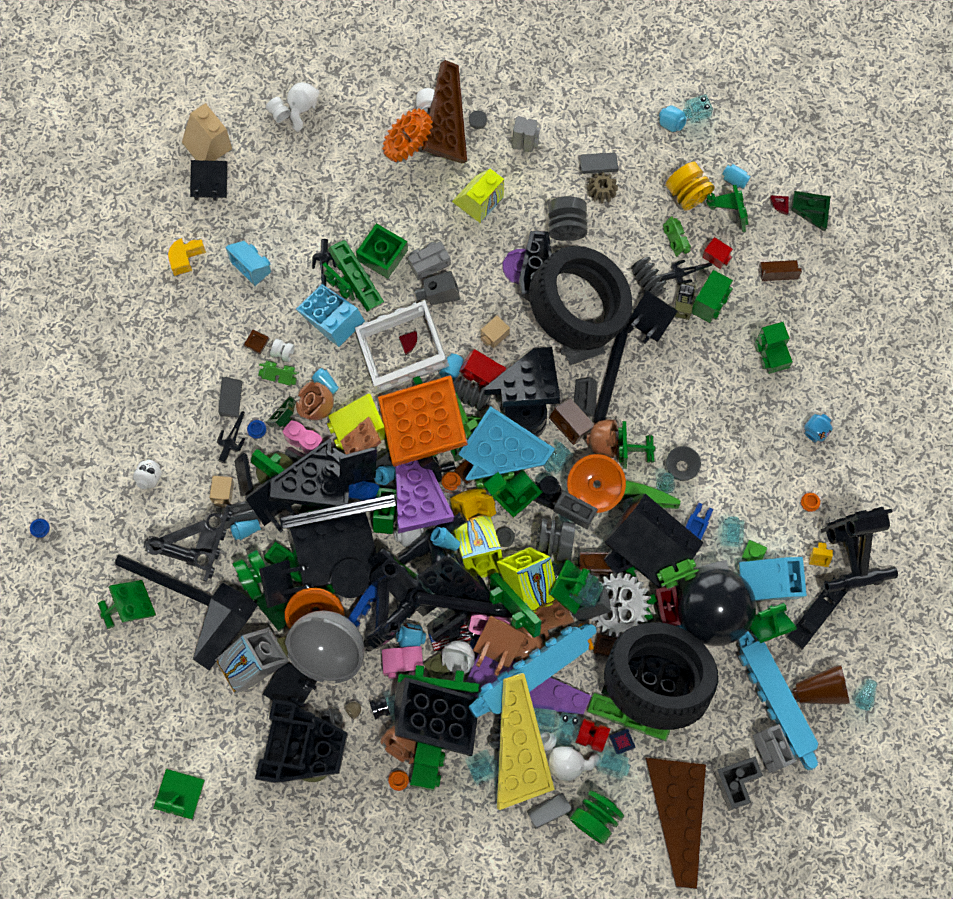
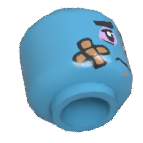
[804,414,833,443]

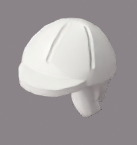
[287,82,319,132]
[442,640,475,692]
[545,746,602,781]

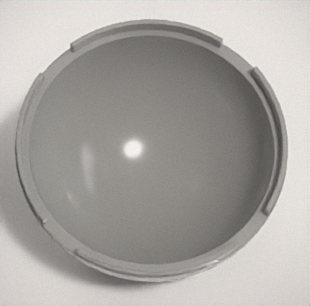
[285,611,365,683]

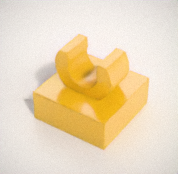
[809,542,833,567]

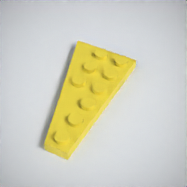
[497,673,555,810]

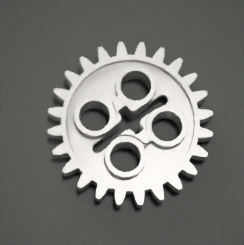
[592,573,652,637]

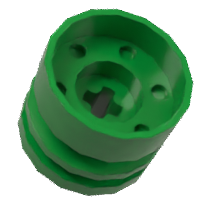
[570,790,624,845]

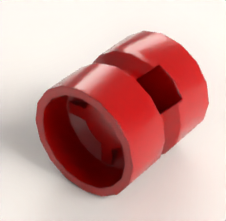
[575,718,611,753]

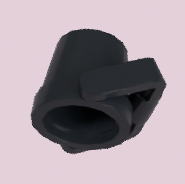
[533,476,562,510]

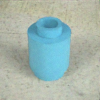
[722,164,751,189]
[439,353,464,382]

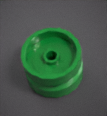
[232,550,266,601]

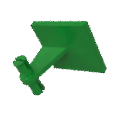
[706,185,749,232]
[322,263,370,301]
[618,421,656,469]
[549,560,592,614]
[97,580,156,629]
[749,602,797,643]
[153,769,205,820]

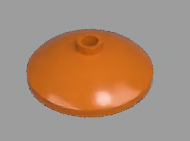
[567,454,626,513]
[285,588,345,629]

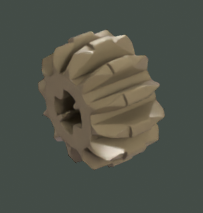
[587,172,618,204]

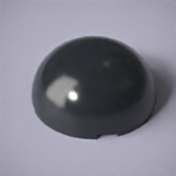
[678,569,756,646]

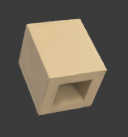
[481,316,510,348]
[209,476,234,507]

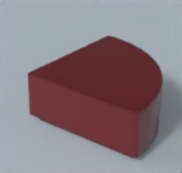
[770,195,789,215]
[399,331,418,355]

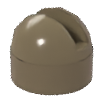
[344,702,361,720]

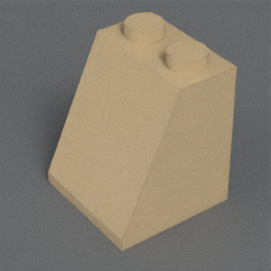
[182,103,232,161]

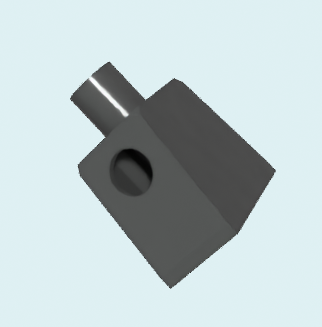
[415,271,461,305]

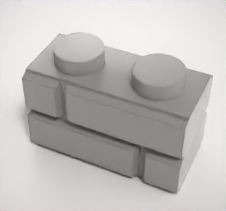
[512,116,541,152]
[408,241,451,280]
[752,724,796,773]

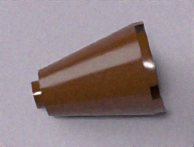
[792,665,850,705]

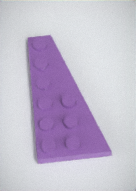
[395,460,454,534]
[461,654,591,714]

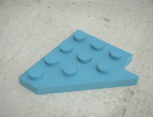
[458,406,555,481]

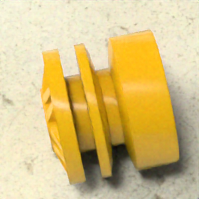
[665,162,715,211]

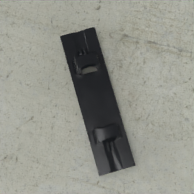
[786,577,847,650]

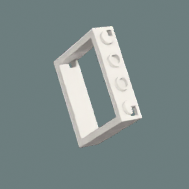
[355,301,449,393]

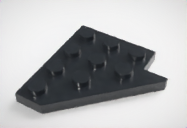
[484,347,561,407]
[269,439,349,508]

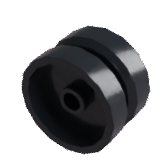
[505,404,547,437]

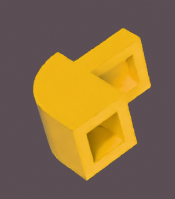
[168,238,206,276]
[450,489,497,519]

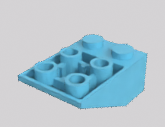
[296,284,365,347]
[739,557,807,601]

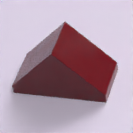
[655,586,681,626]

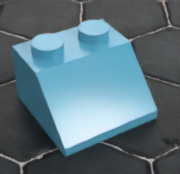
[225,241,271,286]

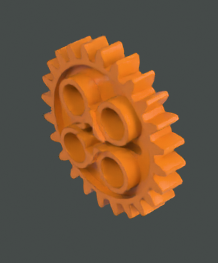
[382,108,433,162]

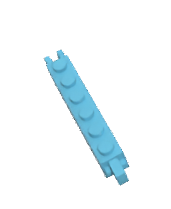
[469,624,597,718]
[737,631,819,771]

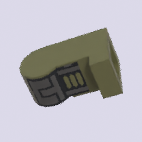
[675,283,696,320]

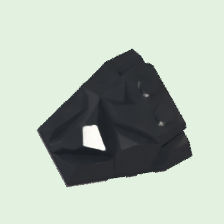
[255,699,348,784]

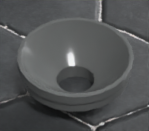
[666,446,701,481]

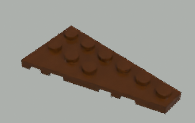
[422,60,467,164]
[645,758,706,889]

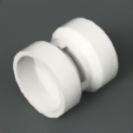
[266,97,291,123]
[270,339,295,362]

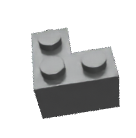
[714,756,763,811]

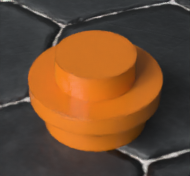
[442,472,461,491]
[801,493,820,512]
[389,770,409,791]

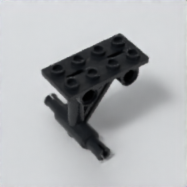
[144,504,232,582]
[820,506,898,593]
[398,512,490,617]
[363,549,437,652]

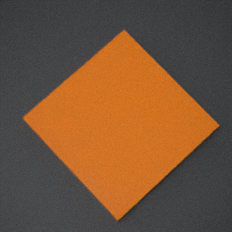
[378,375,468,467]

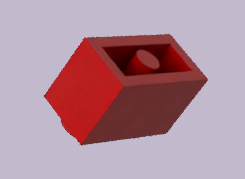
[459,349,506,388]

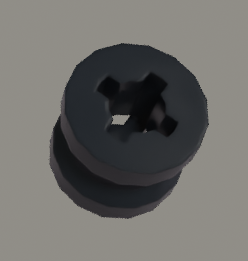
[369,696,390,720]

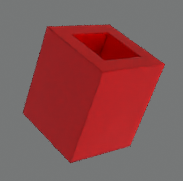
[702,237,733,269]

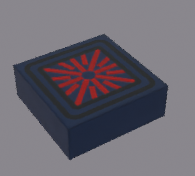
[609,729,636,755]

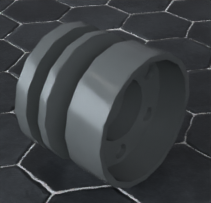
[548,196,588,241]
[536,518,576,563]

